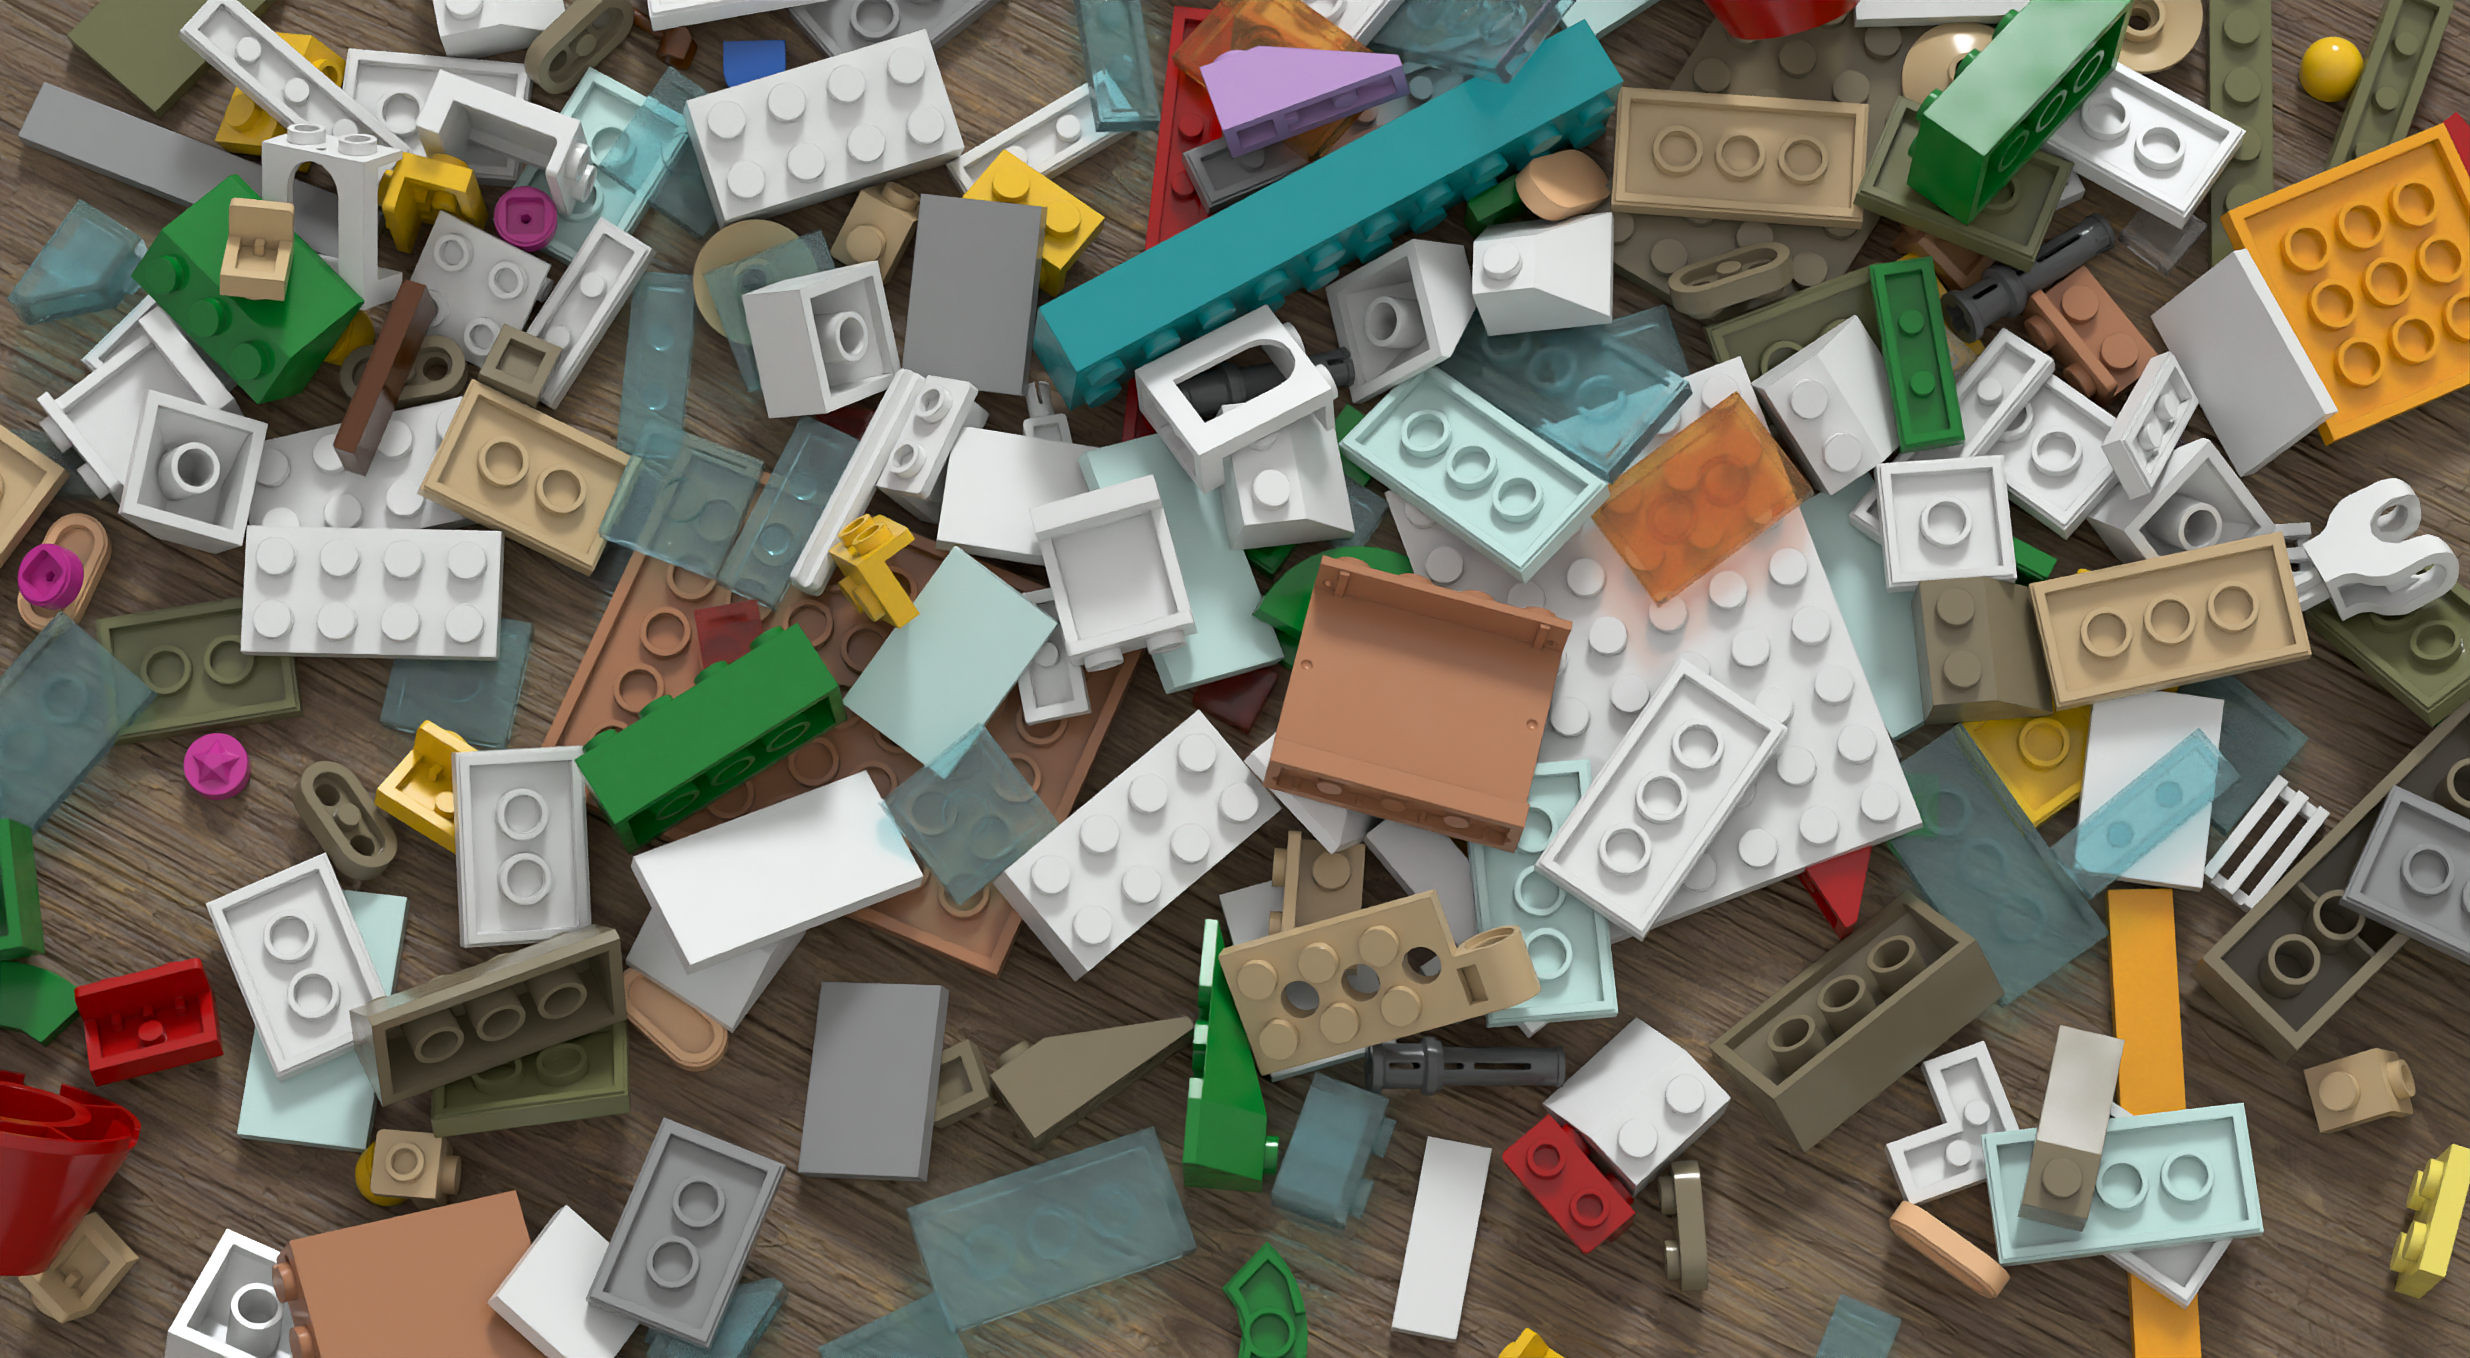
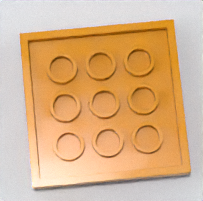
[2219,123,2470,446]

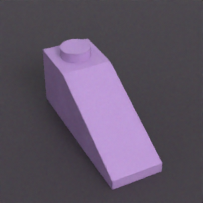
[1200,46,1410,159]

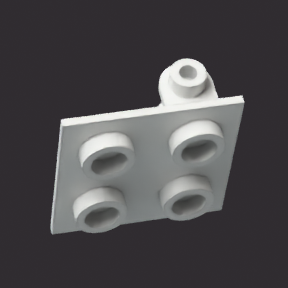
[410,210,554,368]

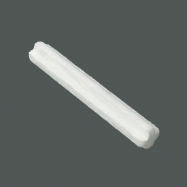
[790,368,926,596]

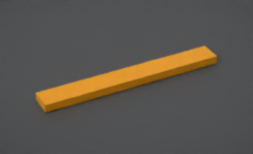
[2105,889,2201,1358]

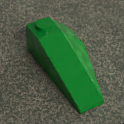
[1182,919,1279,1193]

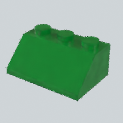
[131,174,365,404]

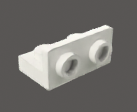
[876,375,989,524]

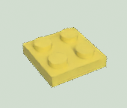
[2390,1144,2470,1299]

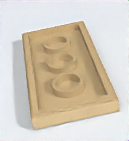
[1610,87,1869,229]
[2028,531,2312,712]

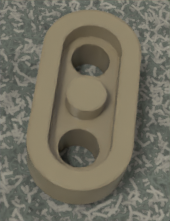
[524,0,634,94]
[1668,242,1794,319]
[340,335,468,410]
[293,761,398,880]
[1658,1160,1708,1292]

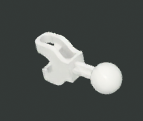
[2294,478,2459,621]

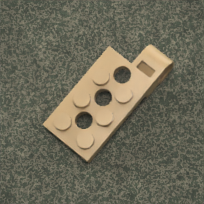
[1218,889,1541,1076]

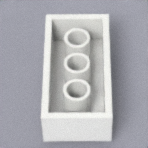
[683,29,965,229]
[992,710,1282,982]

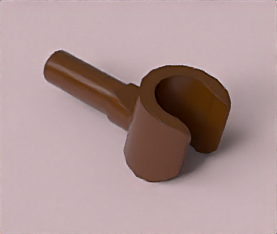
[633,7,698,71]

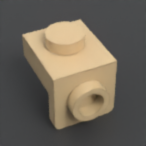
[829,182,920,285]
[220,198,295,301]
[2303,1048,2415,1134]
[370,1129,461,1210]
[19,1212,139,1323]

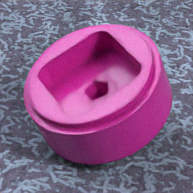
[494,186,558,253]
[18,543,84,610]
[184,733,251,800]

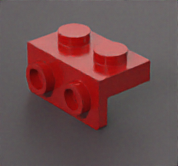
[74,958,224,1087]
[1502,1114,1636,1255]

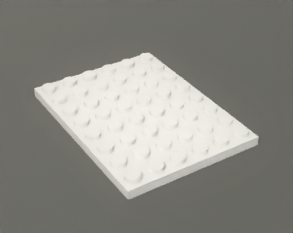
[1384,356,1924,944]

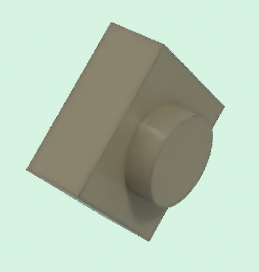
[478,323,562,409]
[934,1039,998,1129]

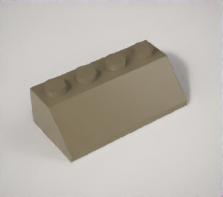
[1708,890,2005,1153]
[349,924,627,1107]

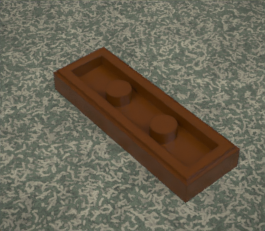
[332,279,437,477]

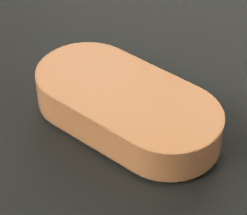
[1515,149,1610,221]
[18,513,112,637]
[623,967,729,1072]
[1889,1201,2010,1298]

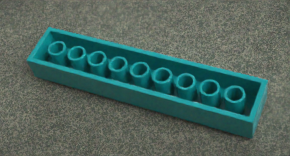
[1032,19,1624,411]

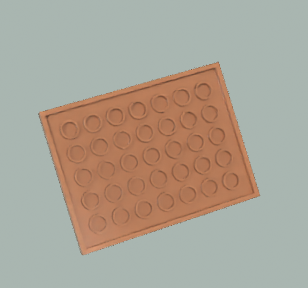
[541,440,1147,980]

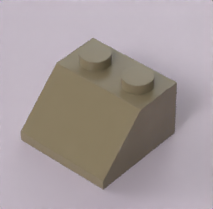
[1911,576,2053,725]

